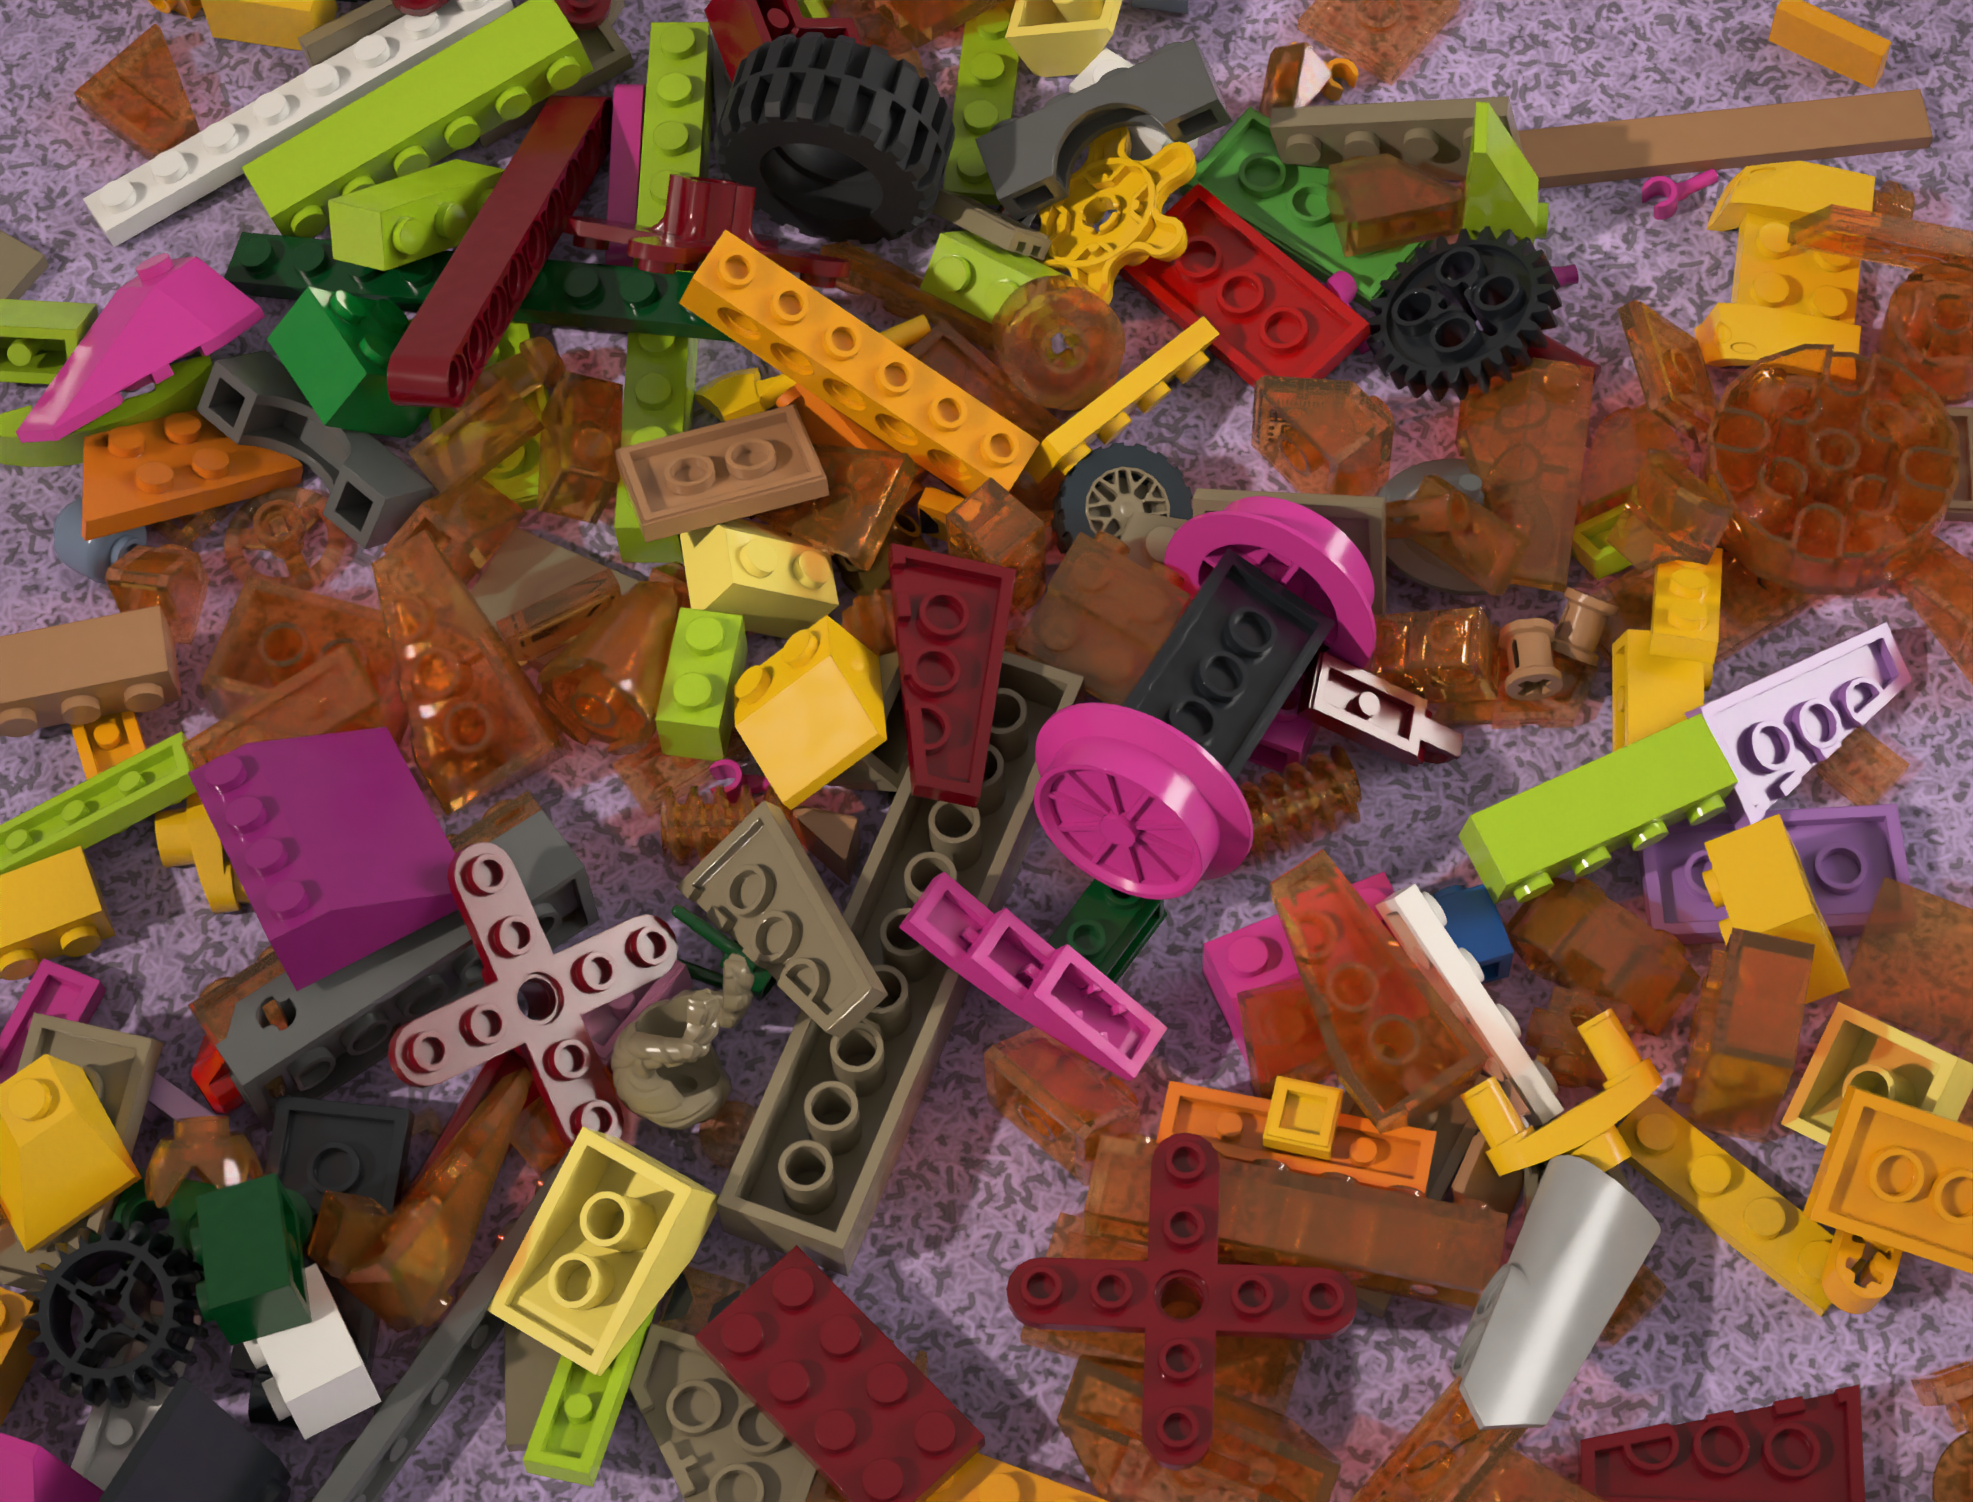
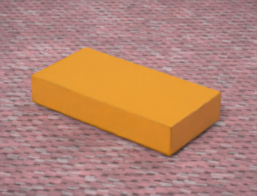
[1768,0,1892,89]

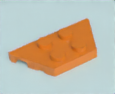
[81,409,303,541]

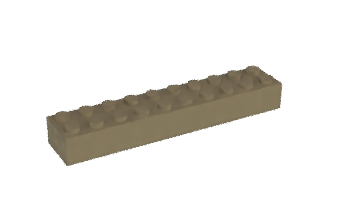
[716,651,1085,1277]

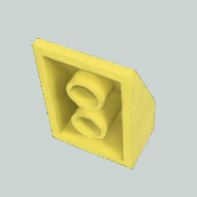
[487,1127,720,1376]

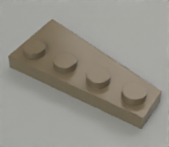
[1269,96,1524,181]
[675,800,888,1039]

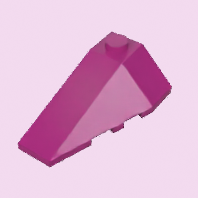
[16,253,265,443]

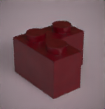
[704,0,862,83]

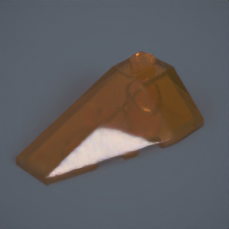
[337,1067,533,1333]

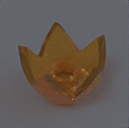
[145,1116,264,1208]

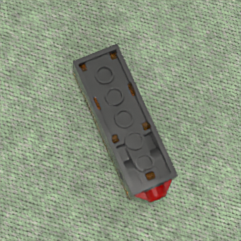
[188,790,600,1133]

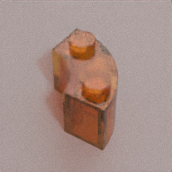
[1504,877,1701,1037]

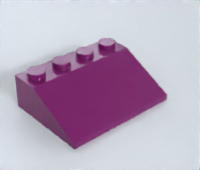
[188,727,458,991]

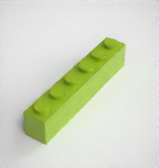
[241,0,594,238]

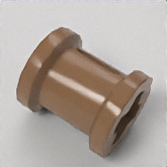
[1551,586,1620,666]
[1499,618,1563,701]

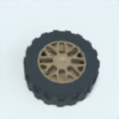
[1050,442,1193,584]

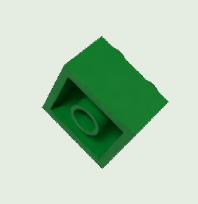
[267,287,434,438]

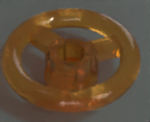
[224,487,346,596]

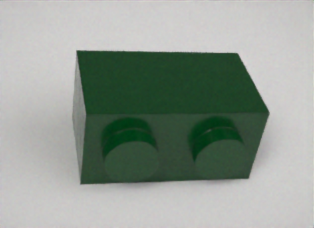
[190,1172,312,1346]

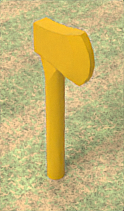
[694,314,933,422]

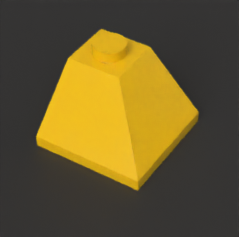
[0,1054,142,1254]

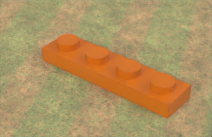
[1156,1081,1437,1204]

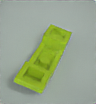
[0,354,213,467]

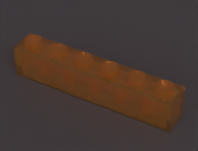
[1084,1132,1509,1311]

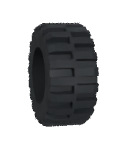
[714,32,955,244]

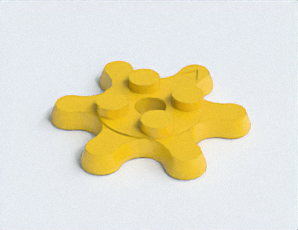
[1025,126,1197,313]

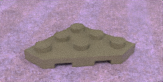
[629,1323,820,1502]

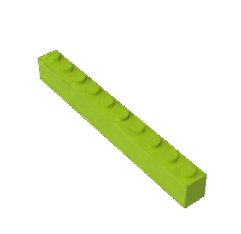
[614,22,714,563]

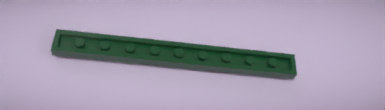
[224,232,736,342]

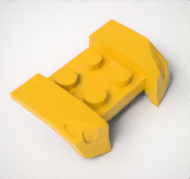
[1694,161,1875,382]

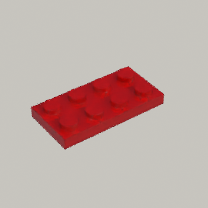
[1118,183,1371,405]

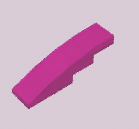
[899,872,1167,1081]

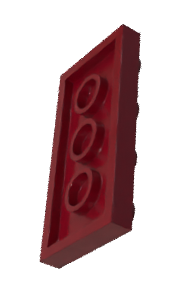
[694,1245,985,1502]

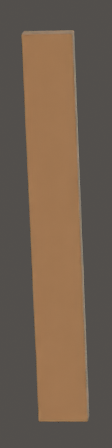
[1459,89,1933,197]

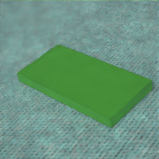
[1179,107,1442,312]

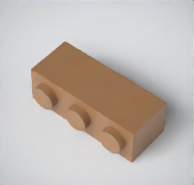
[0,605,182,737]

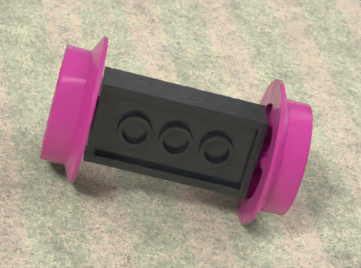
[1034,496,1376,900]

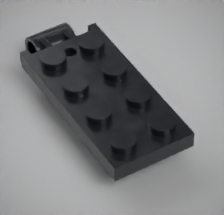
[229,1095,415,1433]

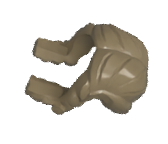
[611,953,755,1130]

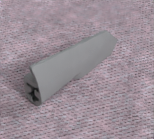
[1452,1155,1661,1430]

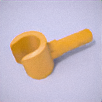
[1287,42,1359,101]

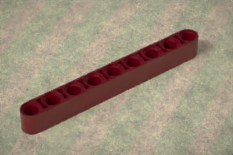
[387,95,613,408]

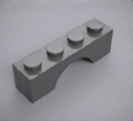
[975,38,1232,220]
[196,350,434,549]

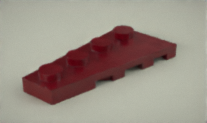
[888,543,1017,808]
[1578,1384,1866,1502]

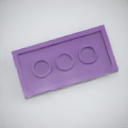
[1638,804,1917,946]

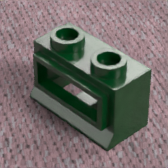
[1047,879,1168,984]

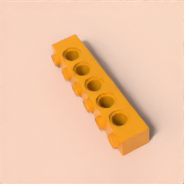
[679,229,1040,512]

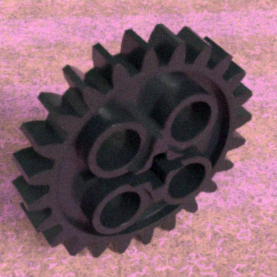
[1366,226,1562,402]

